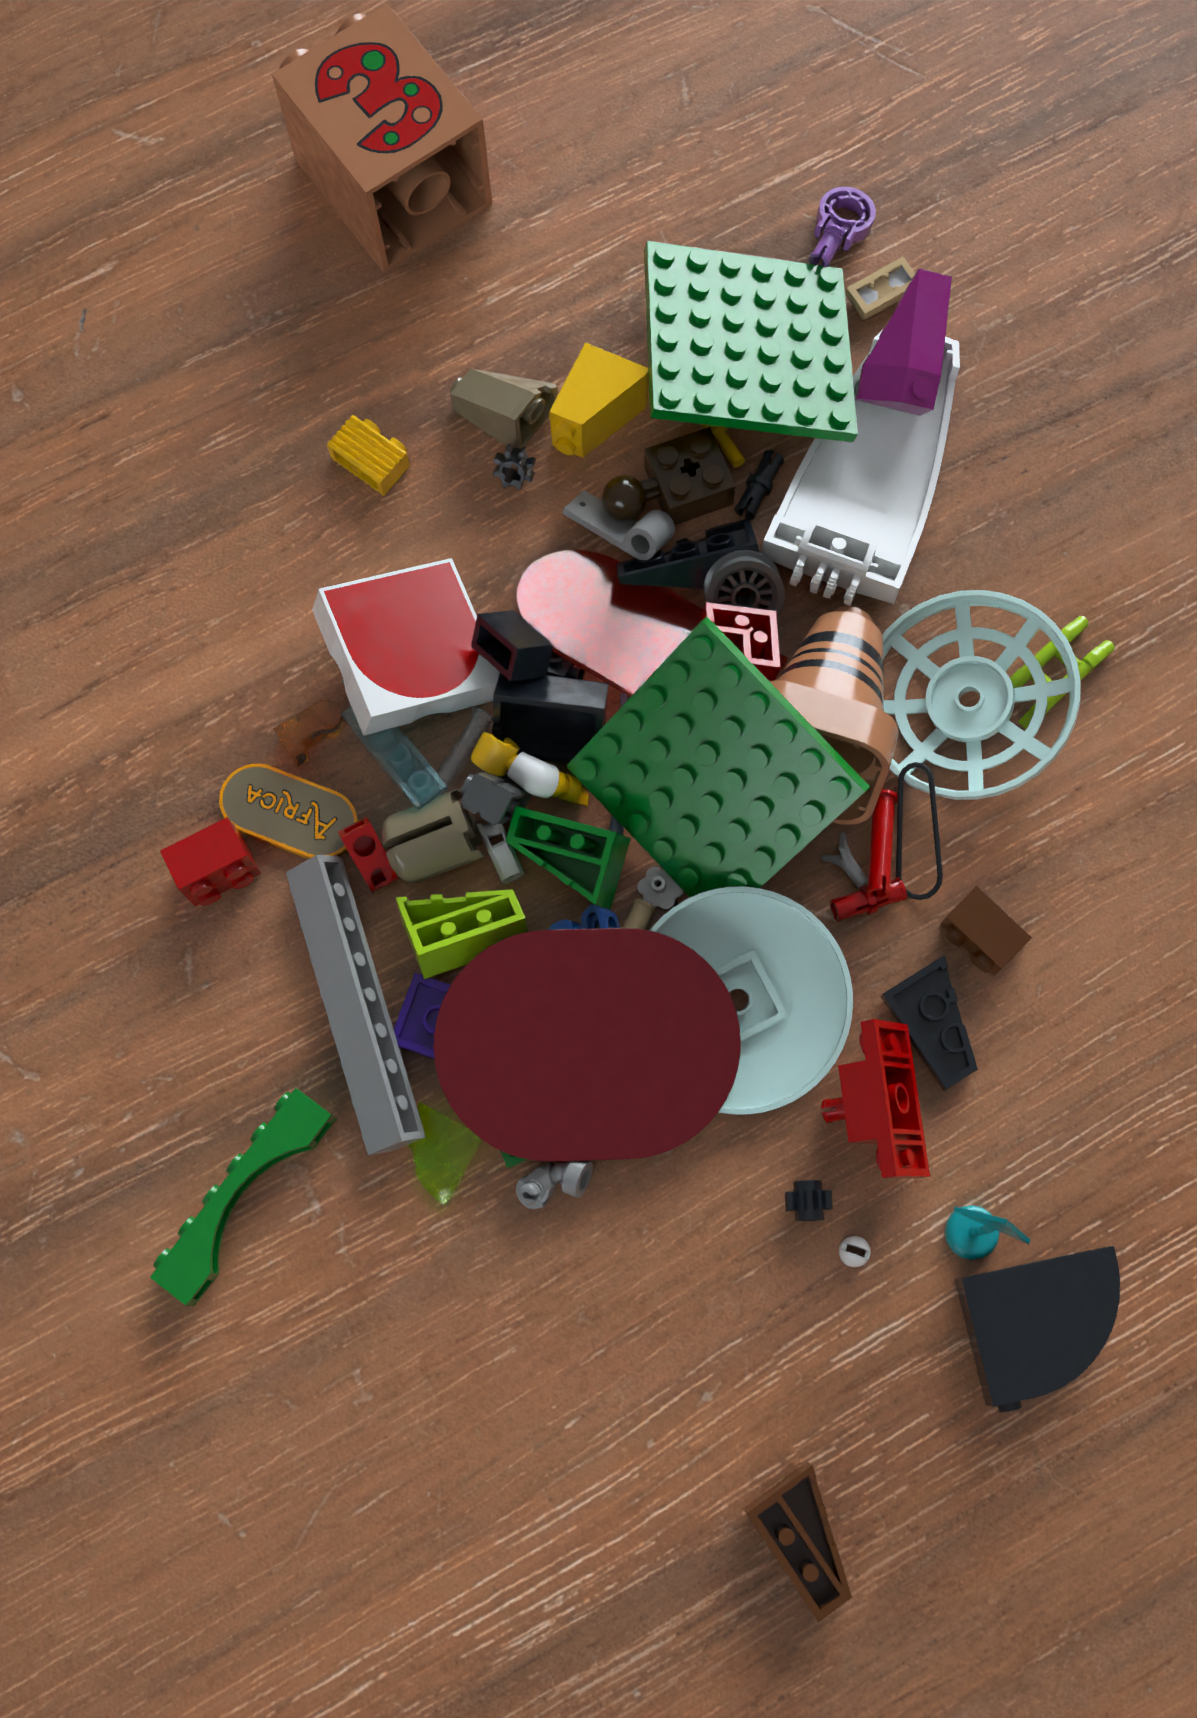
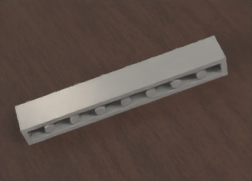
[286,855,426,1155]

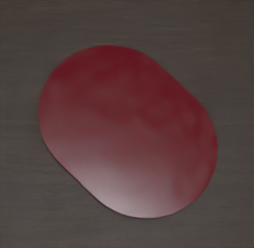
[434,928,741,1161]

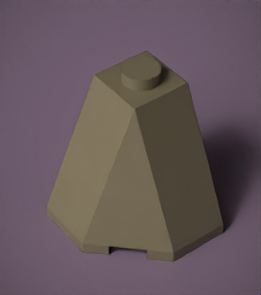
[450,369,558,448]

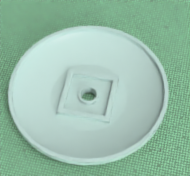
[649,887,853,1115]

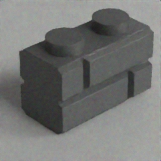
[461,772,532,825]

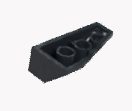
[616,518,760,591]

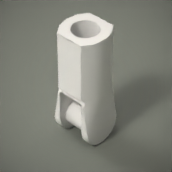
[477,823,525,884]

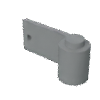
[562,490,675,560]

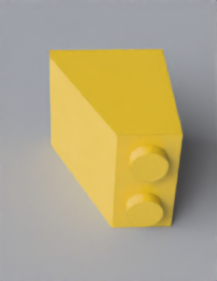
[549,342,649,458]

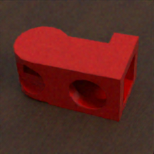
[338,816,398,893]

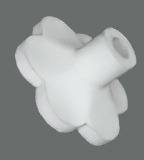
[637,866,684,910]

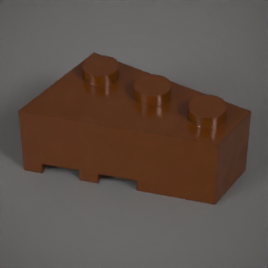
[743,1461,852,1622]

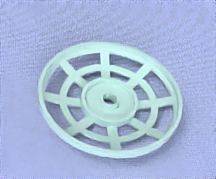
[882,590,1081,800]

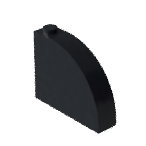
[954,1246,1120,1412]

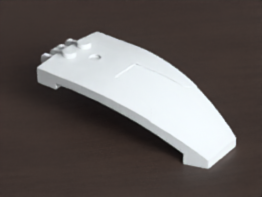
[761,331,960,606]

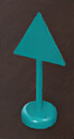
[944,1205,1031,1260]

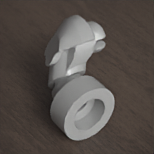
[516,1160,593,1209]

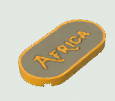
[219,763,358,859]

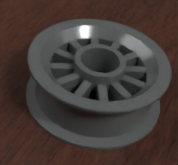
[704,550,785,617]

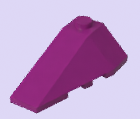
[855,268,952,416]

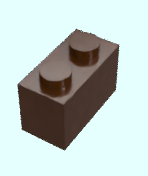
[940,886,1032,976]

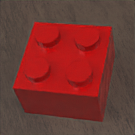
[160,817,261,907]

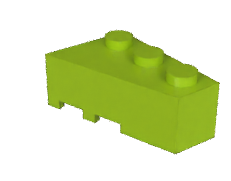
[395,889,528,979]

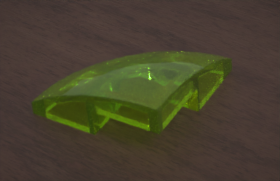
[409,1102,483,1206]

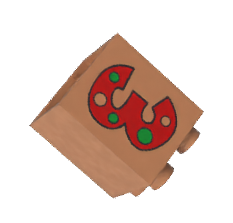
[272,3,492,273]

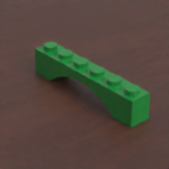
[150,1088,337,1306]

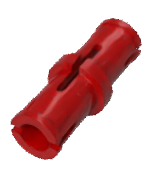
[829,878,907,922]

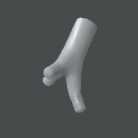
[822,832,868,889]

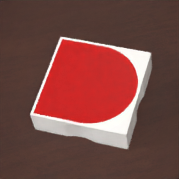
[312,558,500,736]

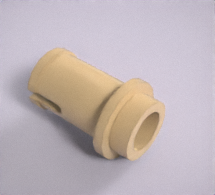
[620,899,656,930]

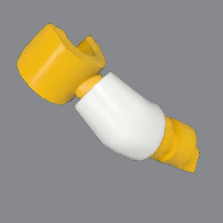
[471,732,589,806]

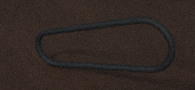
[896,762,943,900]

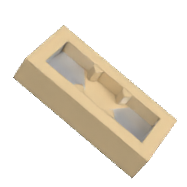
[845,257,915,321]

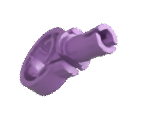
[809,187,876,267]

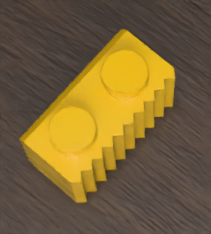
[327,415,410,496]

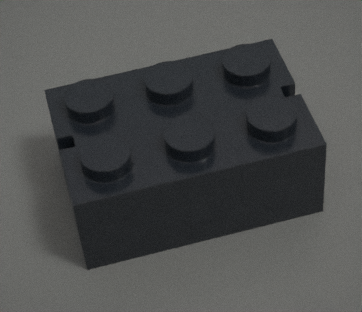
[492,673,609,764]

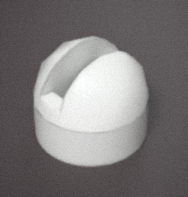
[838,1236,871,1267]

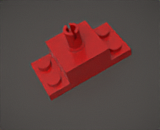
[821,1019,930,1179]

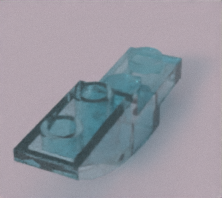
[341,707,448,810]

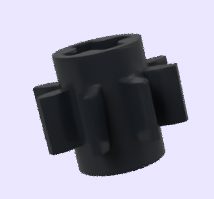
[492,444,536,490]
[785,1180,833,1221]

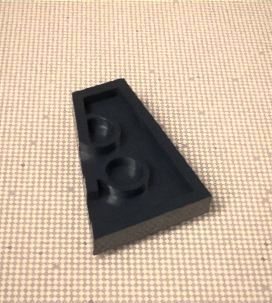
[880,955,978,1091]

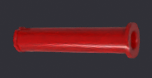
[866,789,898,899]

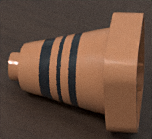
[770,606,899,825]

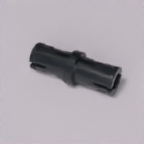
[734,450,784,520]

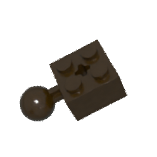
[602,427,736,525]

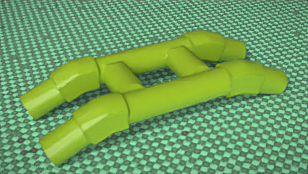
[1010,616,1115,729]

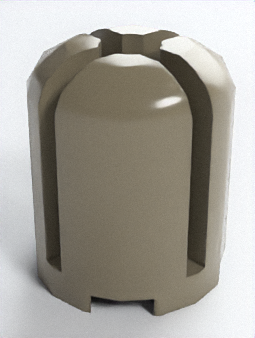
[381,789,485,883]

